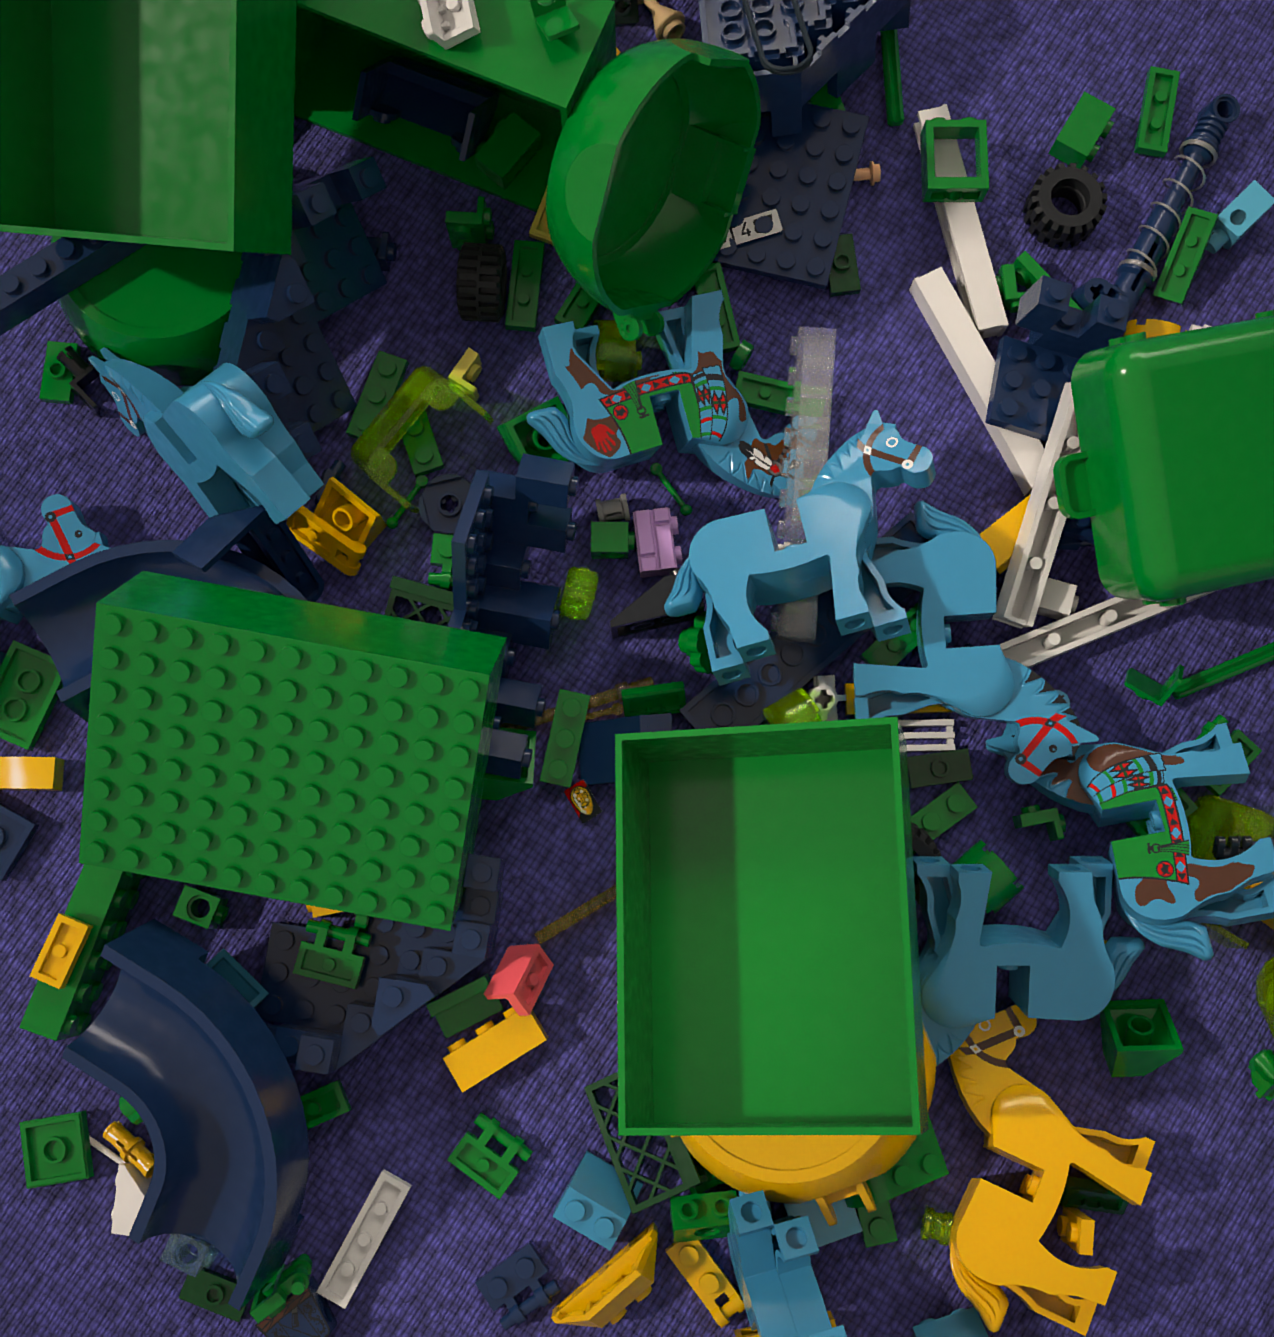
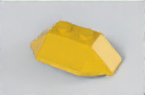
[551,1222,658,1328]

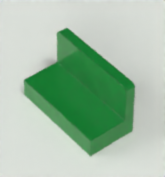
[426,974,503,1038]

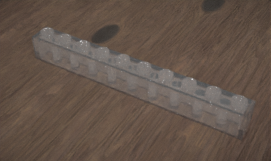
[770,326,837,642]

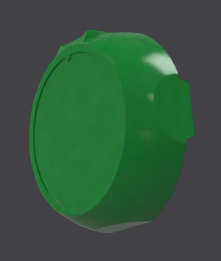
[546,38,761,341]
[51,236,243,385]

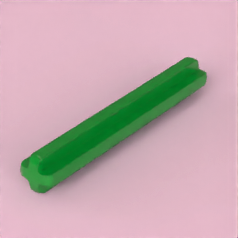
[880,29,904,127]
[1172,642,1274,699]

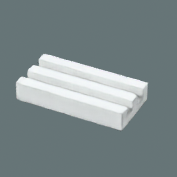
[899,719,956,752]

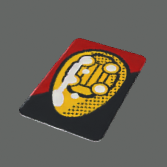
[564,780,602,823]

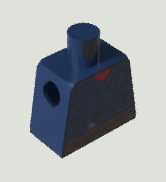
[255,1275,337,1337]

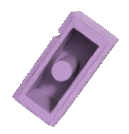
[633,507,682,578]

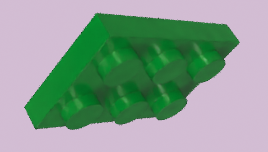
[0,640,63,751]

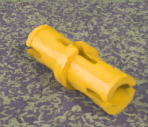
[103,1121,154,1179]

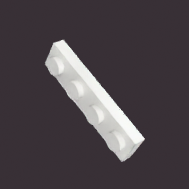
[316,1169,412,1309]

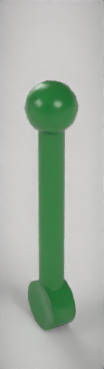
[650,463,692,516]
[386,475,428,529]

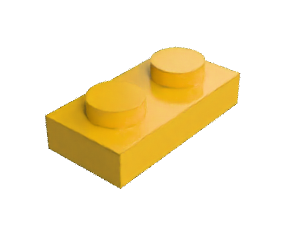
[30,913,93,989]
[1057,1206,1095,1256]

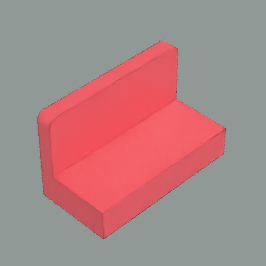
[484,944,554,1016]

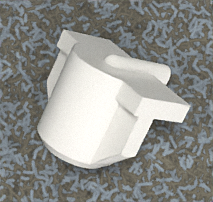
[806,675,846,722]

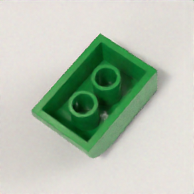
[845,1115,949,1208]

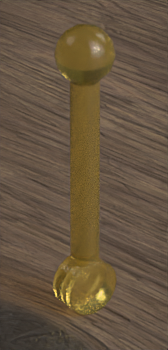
[585,703,624,720]

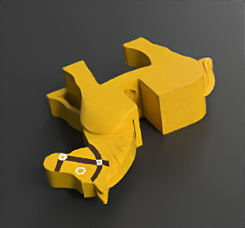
[948,1005,1155,1336]

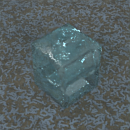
[160,1234,219,1277]

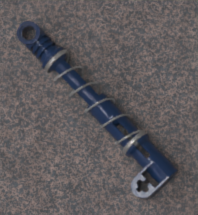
[1071,94,1240,322]

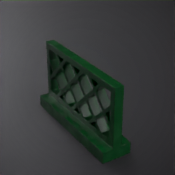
[384,576,454,625]
[584,1072,708,1214]

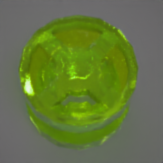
[920,1206,953,1246]

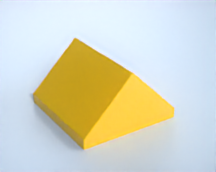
[314,477,387,548]

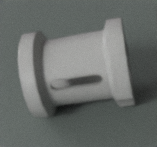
[595,493,630,522]

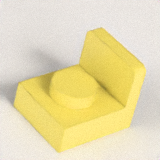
[448,347,482,402]

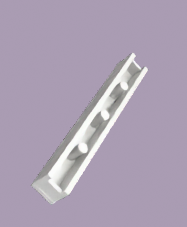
[913,104,1009,339]
[909,267,1044,496]
[992,382,1081,629]
[999,590,1218,668]

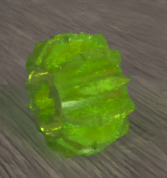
[559,567,599,620]

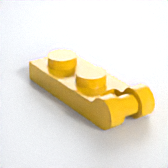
[286,506,367,576]
[665,1240,745,1328]

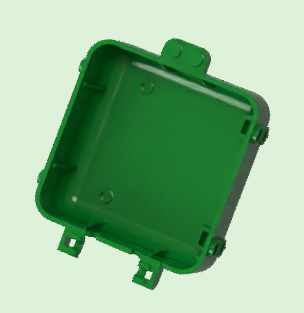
[1053,310,1274,606]

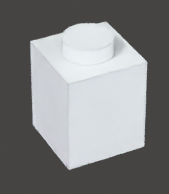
[1037,578,1079,620]

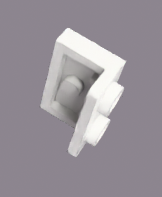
[417,0,481,50]

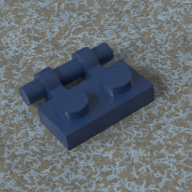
[475,1241,561,1331]

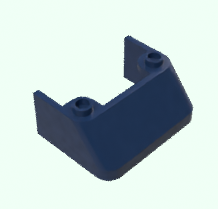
[352,55,500,162]
[172,505,324,602]

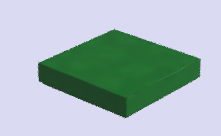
[19,1110,94,1189]

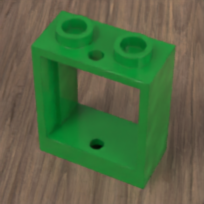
[920,117,989,202]

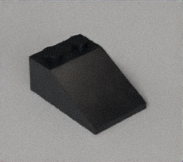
[610,568,704,639]

